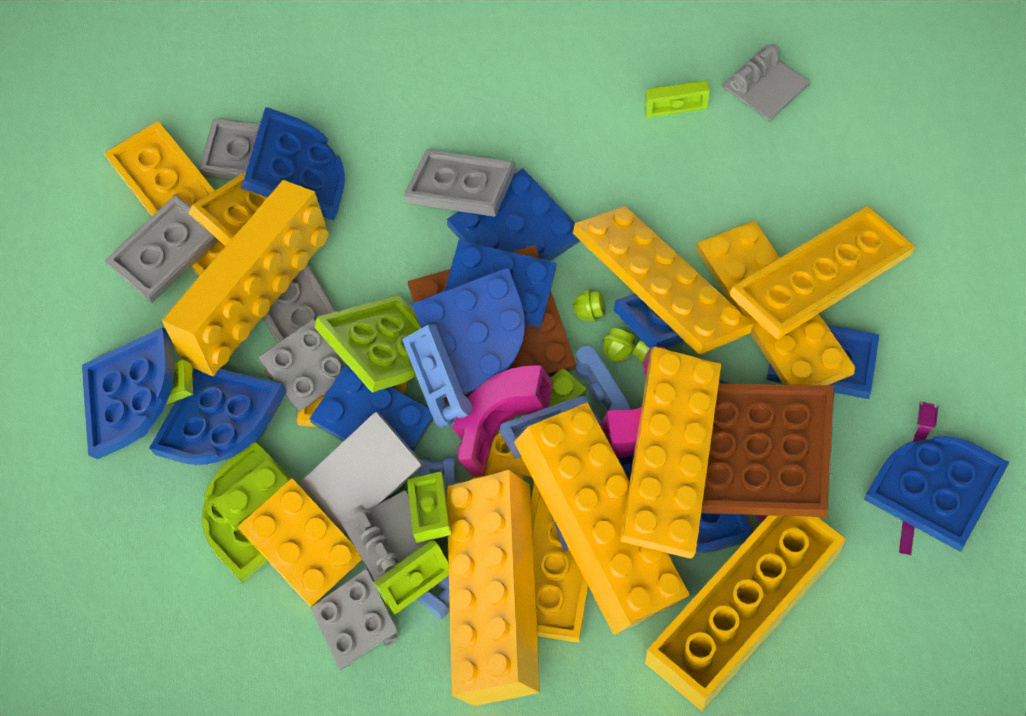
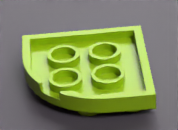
[314,295,421,393]
[201,441,322,584]

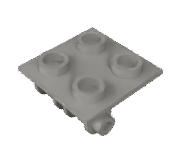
[722,44,810,121]
[258,319,346,412]
[342,491,437,581]
[311,568,399,670]

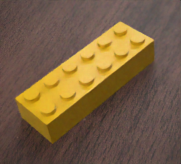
[162,180,329,376]
[514,402,690,635]
[447,470,540,706]
[645,515,846,712]

